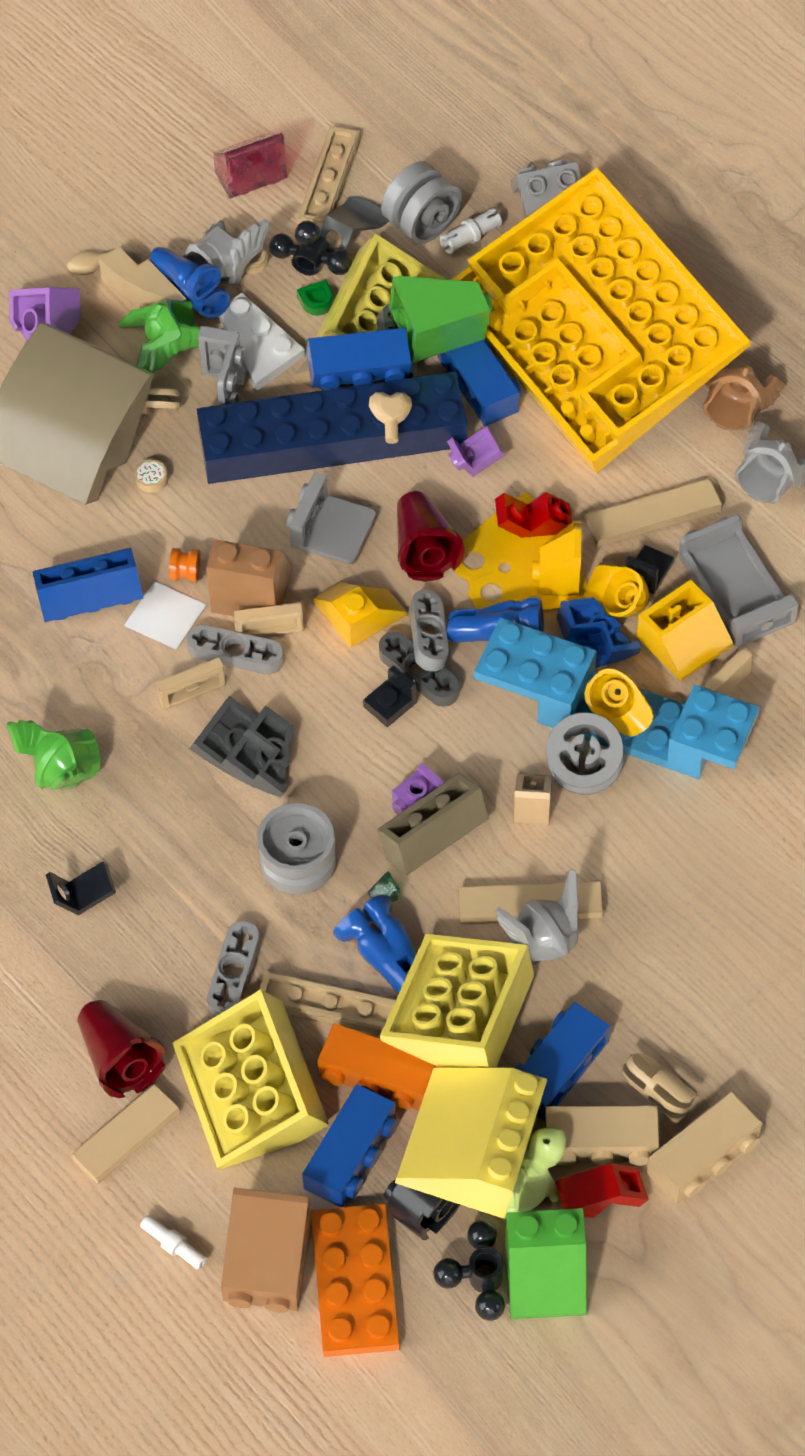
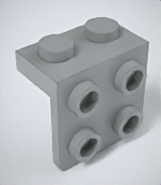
[511,160,581,218]
[198,326,247,405]
[286,472,376,564]

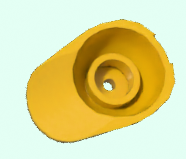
[584,565,650,617]
[584,668,654,736]

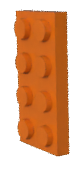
[311,1204,399,1357]

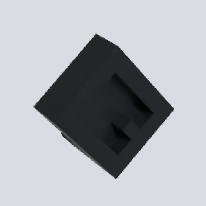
[363,665,417,727]

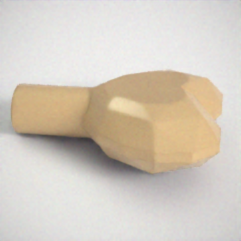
[369,392,412,444]

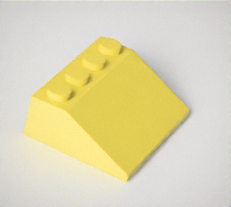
[316,233,445,366]
[380,934,534,1068]
[172,990,329,1170]
[395,1068,547,1219]

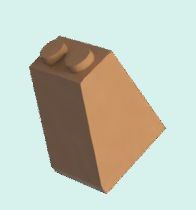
[206,539,292,616]
[221,1187,312,1313]

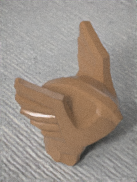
[703,365,786,430]

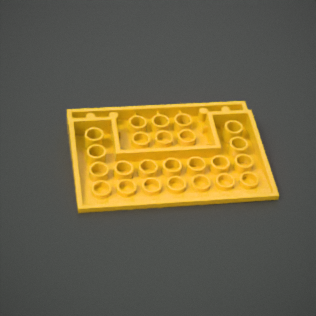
[451,168,751,474]

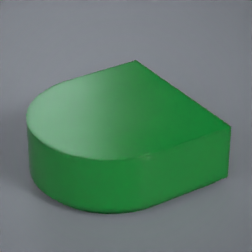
[297,280,334,316]

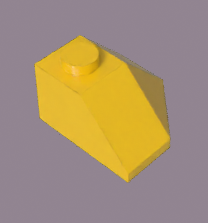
[532,521,582,596]
[313,582,407,648]

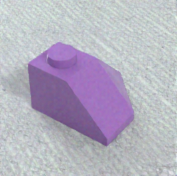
[9,287,81,345]

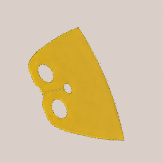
[454,492,587,610]

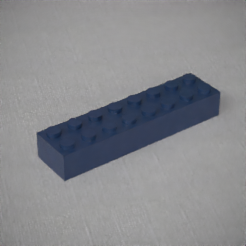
[196,372,467,484]

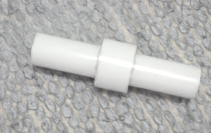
[140,1215,207,1270]

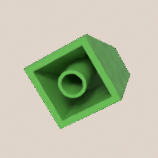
[389,276,493,363]
[505,1208,587,1320]

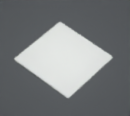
[124,581,206,649]

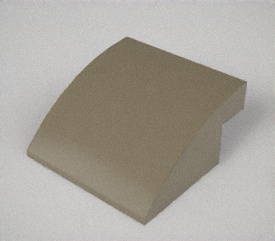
[0,322,154,505]

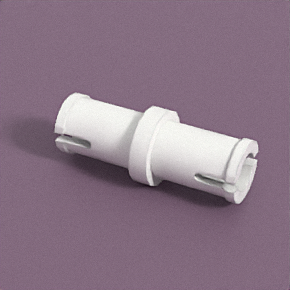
[440,208,502,254]

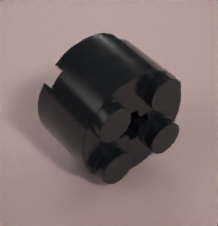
[383,1179,461,1240]

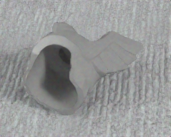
[183,219,271,285]
[735,419,805,504]
[496,870,579,965]

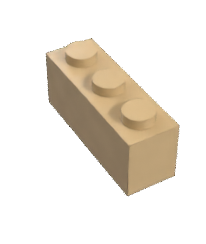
[647,1091,762,1204]
[545,1106,659,1167]

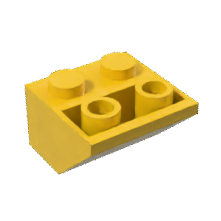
[637,579,733,682]

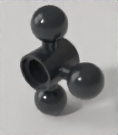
[269,220,352,276]
[433,1220,505,1321]

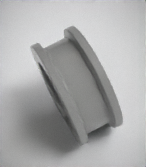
[546,713,624,795]

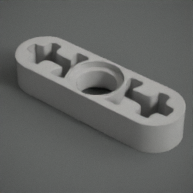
[409,590,449,671]
[187,625,284,674]
[207,921,260,1017]

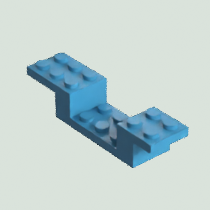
[474,618,760,779]

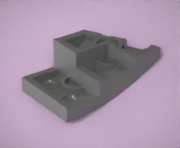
[189,696,293,797]

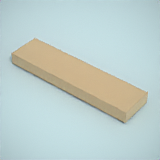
[297,126,360,230]
[585,479,722,547]
[458,881,603,924]
[259,971,396,1035]

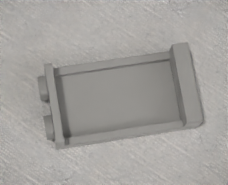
[678,514,798,648]

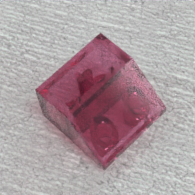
[213,132,287,199]

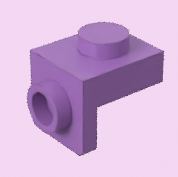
[447,426,505,477]

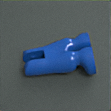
[150,247,230,318]
[446,596,544,642]
[333,895,418,994]

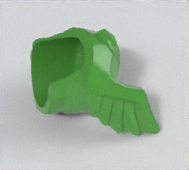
[119,298,200,373]
[6,720,101,790]

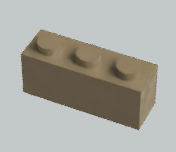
[377,773,489,875]

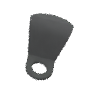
[320,197,389,254]

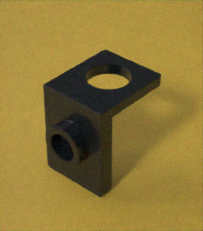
[625,545,674,594]
[45,862,116,915]

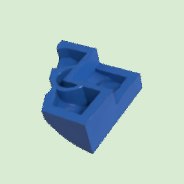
[557,597,641,668]

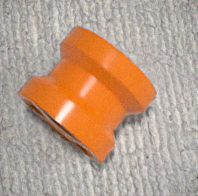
[169,548,200,583]

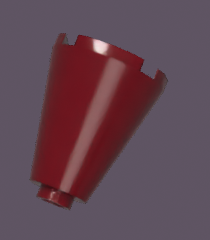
[397,491,465,582]
[77,1000,167,1098]

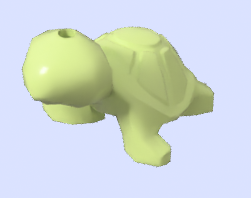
[505,1127,567,1219]

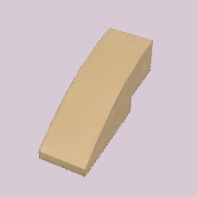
[99,246,186,308]

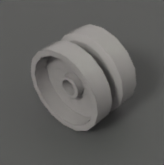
[381,161,462,244]
[257,803,336,895]

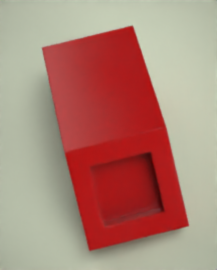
[495,492,572,538]
[555,1163,649,1218]

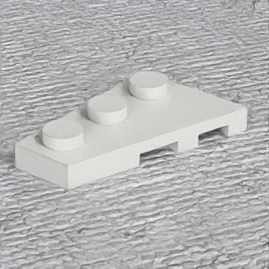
[218,293,305,391]

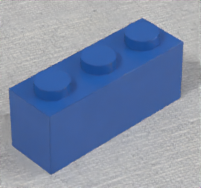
[306,328,412,389]
[438,336,522,427]
[32,548,144,622]
[515,1002,610,1121]
[302,1084,399,1207]

